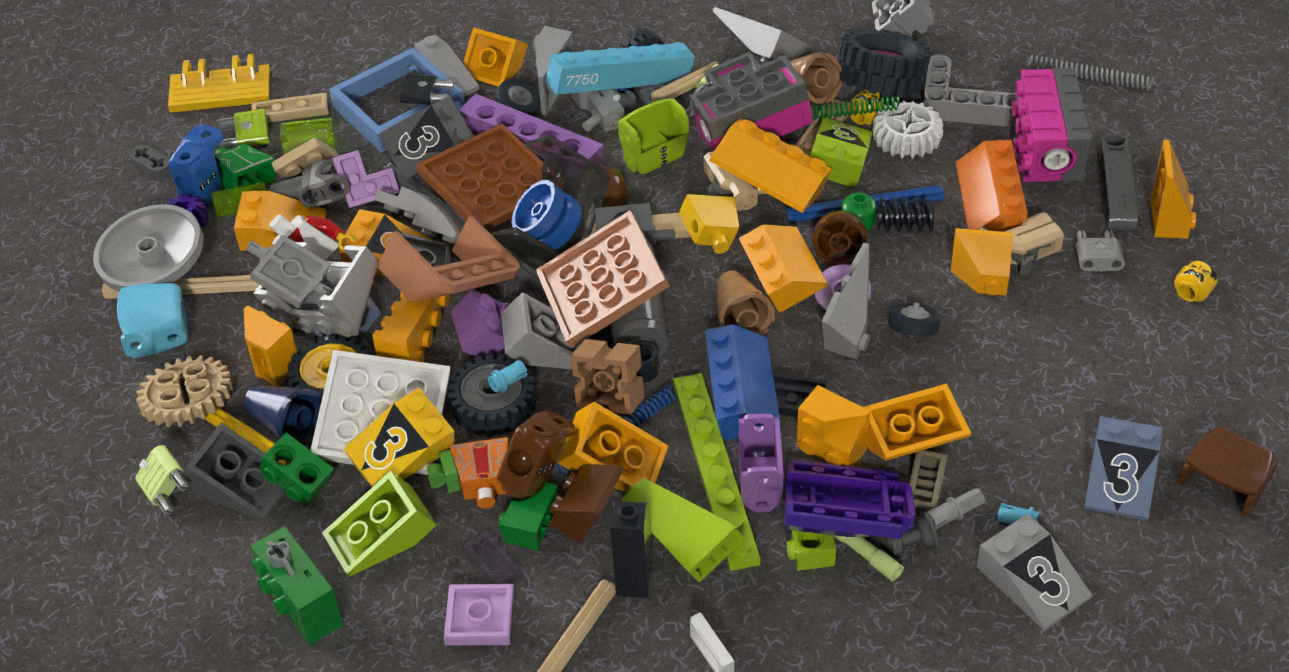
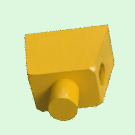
[678,194,739,254]

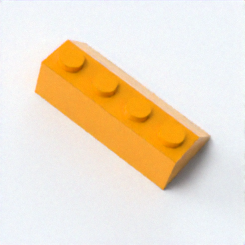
[709,118,833,213]

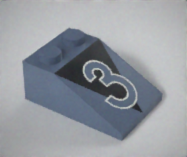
[1084,416,1163,521]

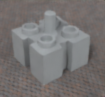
[872,0,934,38]

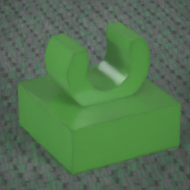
[426,450,460,493]

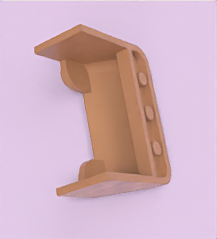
[377,216,520,302]

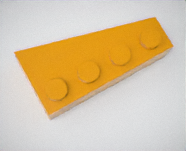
[372,292,450,363]

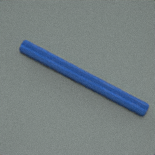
[786,185,944,223]

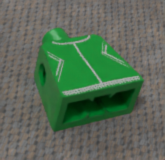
[214,144,276,196]

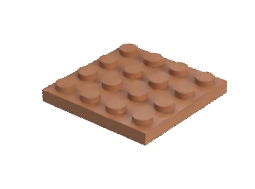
[536,210,670,348]

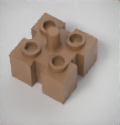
[571,339,645,415]

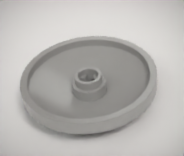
[93,204,204,292]

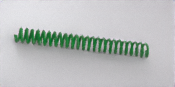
[810,95,899,120]

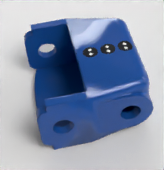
[168,125,227,206]

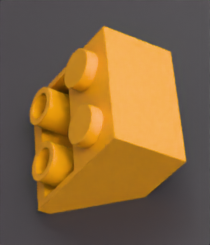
[244,306,298,387]

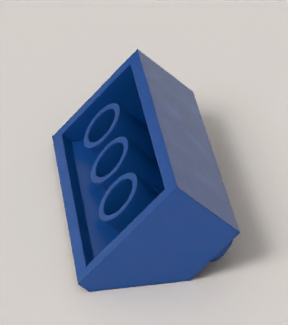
[705,324,782,440]

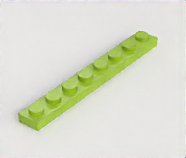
[673,373,760,571]

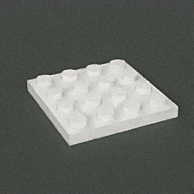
[311,350,450,475]

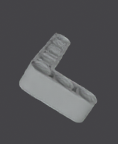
[924,54,1018,127]

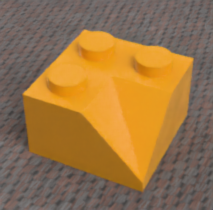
[797,385,870,467]

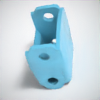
[117,283,188,358]

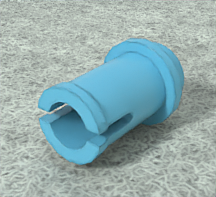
[488,360,528,392]
[997,503,1039,525]

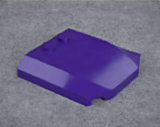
[784,459,916,539]

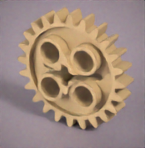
[136,355,233,427]

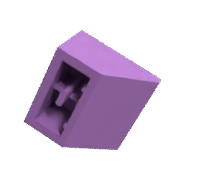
[450,289,510,359]

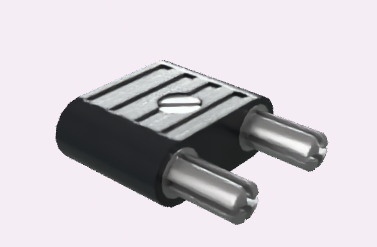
[400,74,455,105]

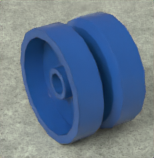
[512,180,582,251]

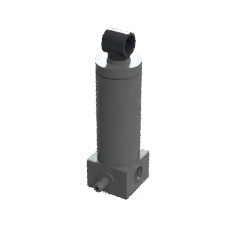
[595,203,675,383]

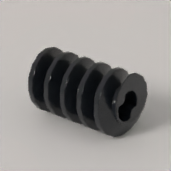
[877,198,934,232]

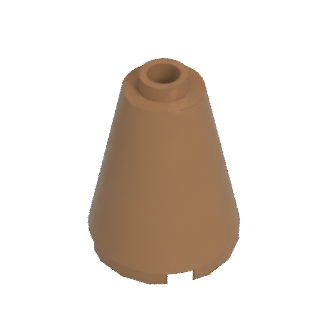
[789,52,842,104]
[716,271,775,336]

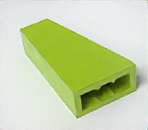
[621,477,746,582]

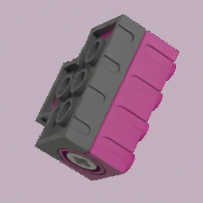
[690,52,814,152]
[1012,69,1091,182]

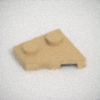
[271,137,339,178]

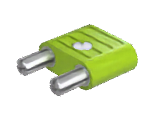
[217,109,270,148]

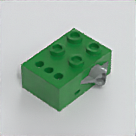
[251,527,343,646]

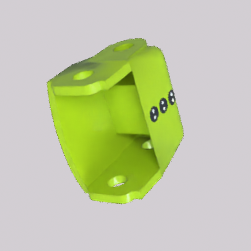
[618,99,689,175]

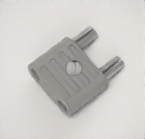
[1075,230,1125,272]

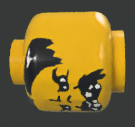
[849,90,886,125]
[1174,260,1218,302]

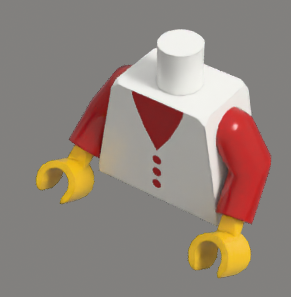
[269,214,357,260]

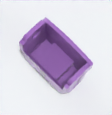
[739,414,783,512]

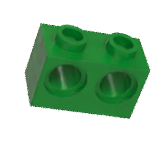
[260,433,334,506]

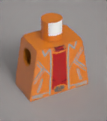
[450,437,508,509]

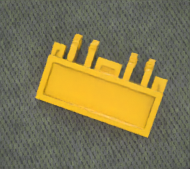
[168,53,270,113]

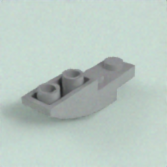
[375,186,464,244]

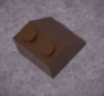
[548,464,625,543]

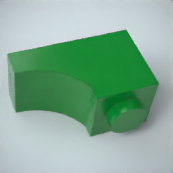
[498,482,559,551]

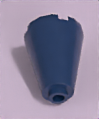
[244,385,322,446]

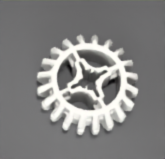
[873,100,943,160]

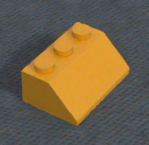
[739,225,829,312]
[863,384,971,461]

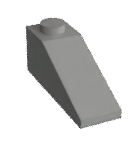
[414,35,479,97]

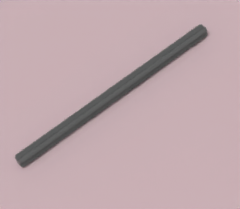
[382,163,548,299]

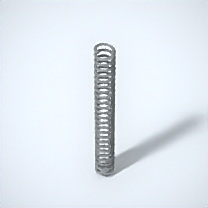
[1027,54,1155,91]

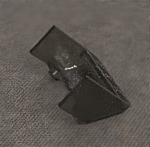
[491,135,609,262]

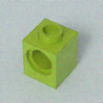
[786,530,836,571]

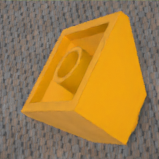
[463,27,528,87]
[951,228,1013,295]

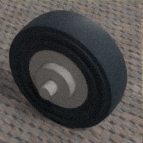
[888,303,941,336]

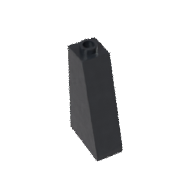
[610,501,653,598]

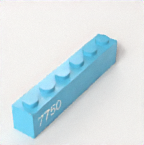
[545,42,695,95]

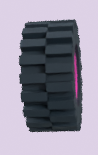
[838,29,931,97]

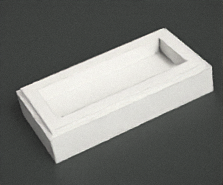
[690,612,734,672]

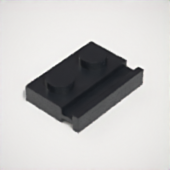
[772,372,826,418]

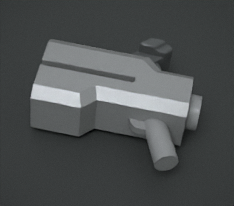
[571,89,636,131]

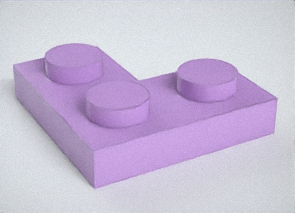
[332,150,400,209]

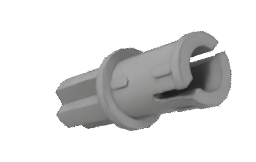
[927,488,985,530]

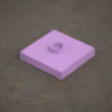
[444,584,514,645]

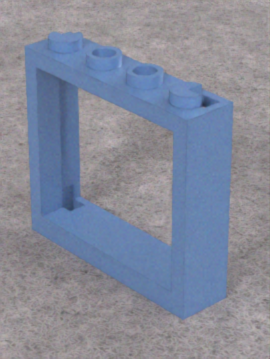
[329,48,465,153]

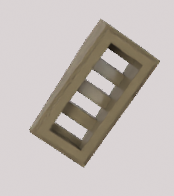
[909,450,948,511]

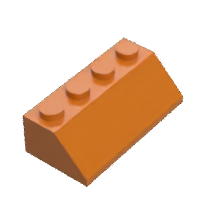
[955,140,1028,232]

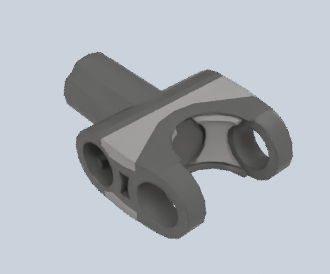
[270,158,349,207]

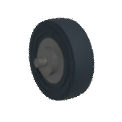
[495,79,541,117]

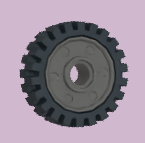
[448,355,536,436]

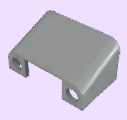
[253,242,378,337]

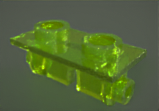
[211,182,267,218]

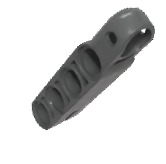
[1099,134,1138,232]

